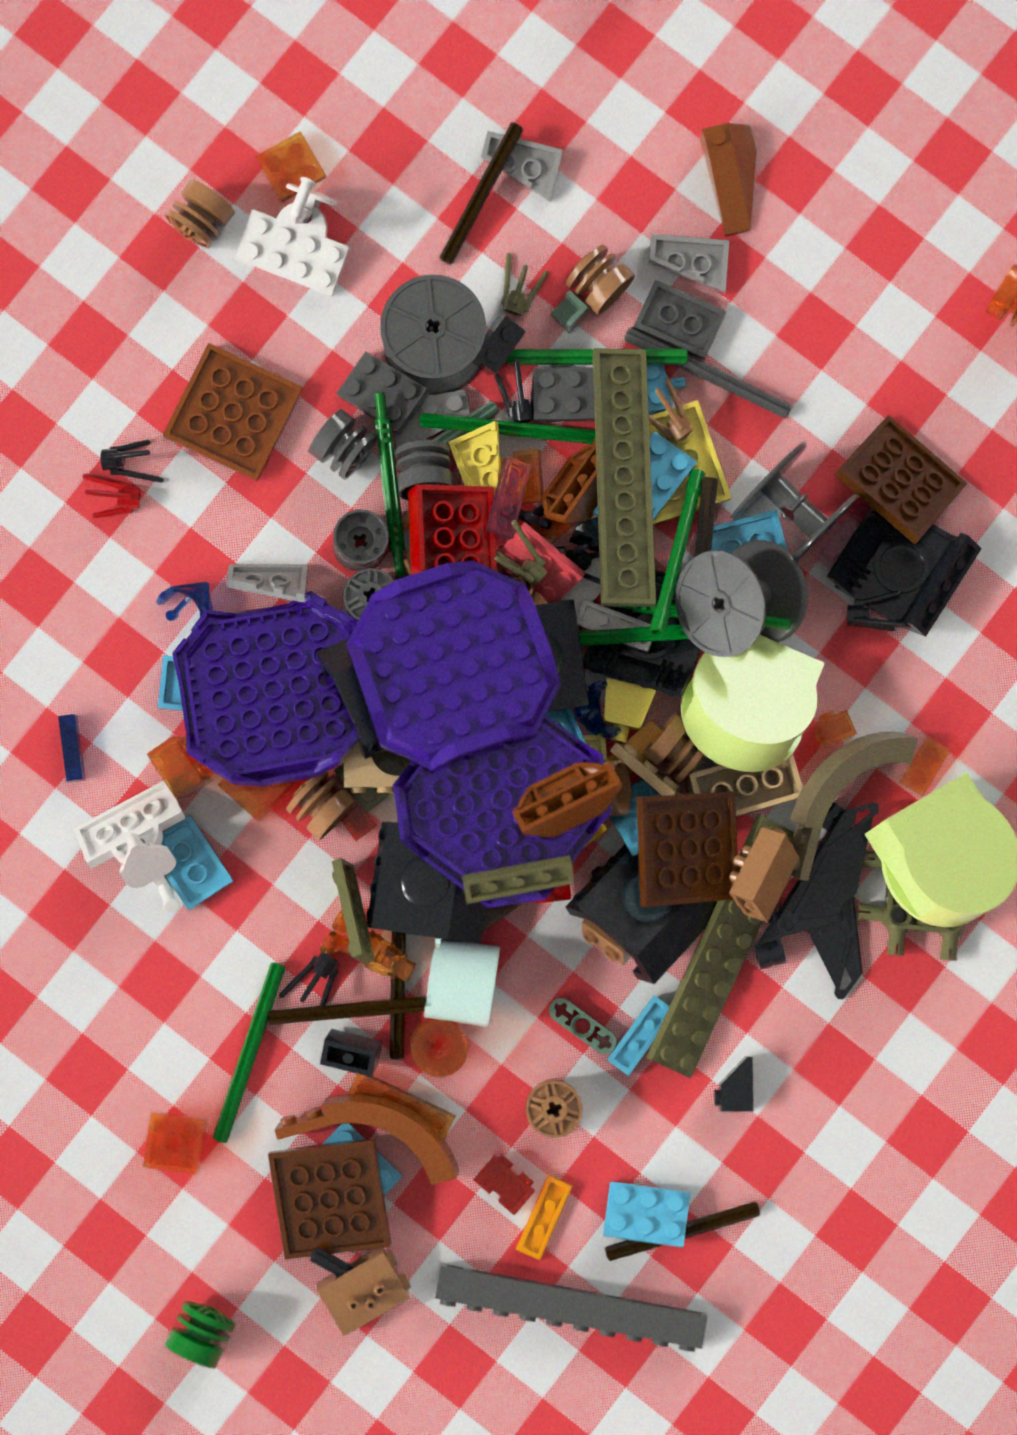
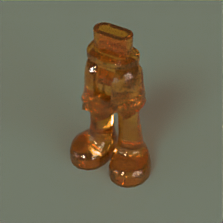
[320,910,416,983]

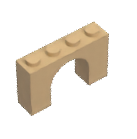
[344,742,399,794]

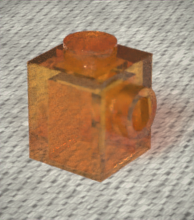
[813,710,857,749]

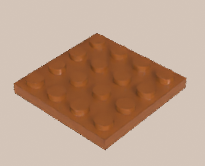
[162,343,303,482]

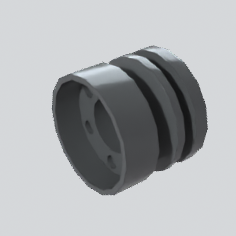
[308,409,377,480]
[395,440,453,501]
[333,509,389,571]
[343,568,394,622]

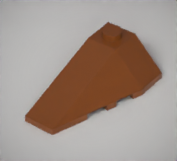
[700,123,757,236]

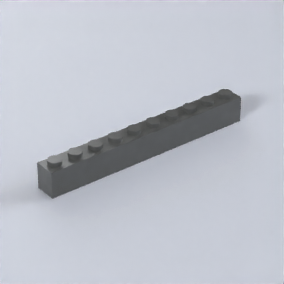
[435,1263,708,1352]

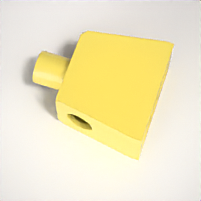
[603,678,656,743]

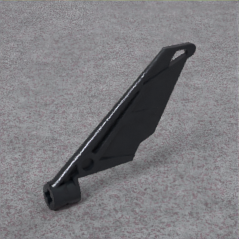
[807,802,862,999]
[754,803,879,970]

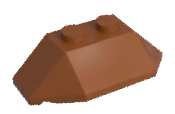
[542,439,598,524]
[512,762,622,837]

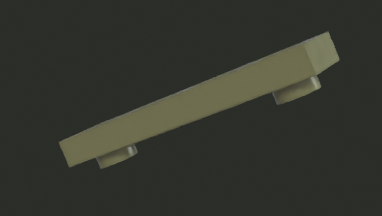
[462,855,574,904]
[332,858,375,964]

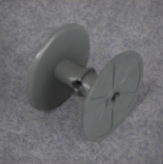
[380,275,486,395]
[731,441,860,561]
[675,540,808,657]

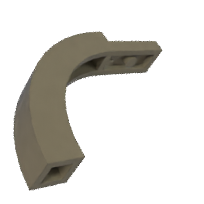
[790,732,918,881]

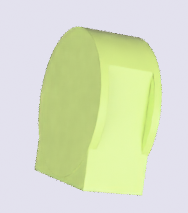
[681,634,824,772]
[865,772,1017,927]

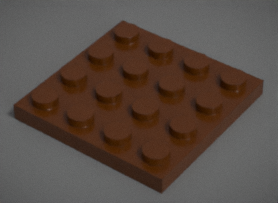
[834,415,967,544]
[636,791,738,907]
[268,1138,392,1260]

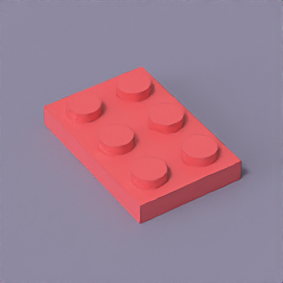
[497,522,585,603]

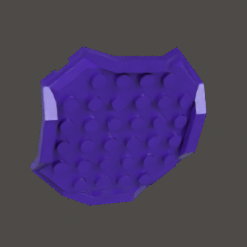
[346,561,561,771]
[172,590,358,787]
[393,715,611,908]

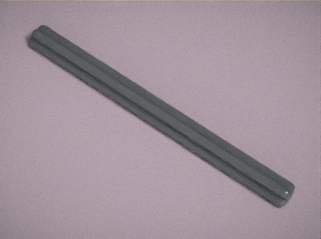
[624,327,792,418]

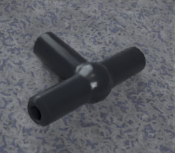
[507,504,552,530]

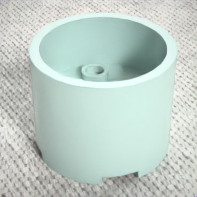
[424,938,500,1027]

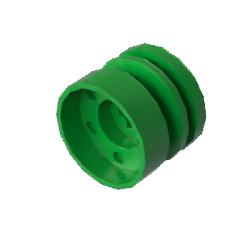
[165,1301,236,1368]

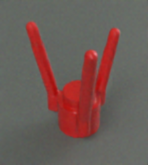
[82,474,140,518]

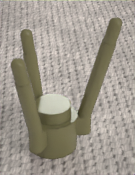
[501,253,548,316]
[494,520,547,586]

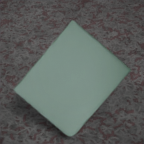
[551,290,588,333]

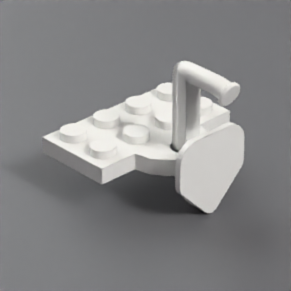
[235,177,350,296]
[74,779,186,913]

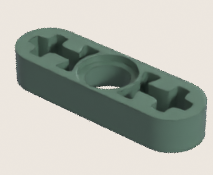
[549,998,616,1054]

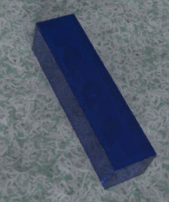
[58,714,85,783]

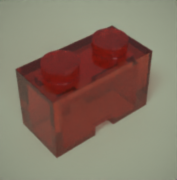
[473,1154,535,1215]

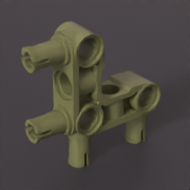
[857,850,965,961]

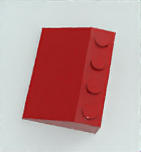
[408,484,497,575]

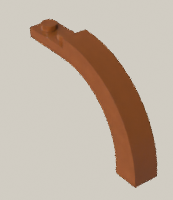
[274,1094,460,1185]

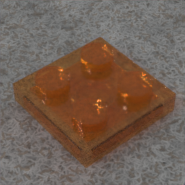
[255,131,327,203]

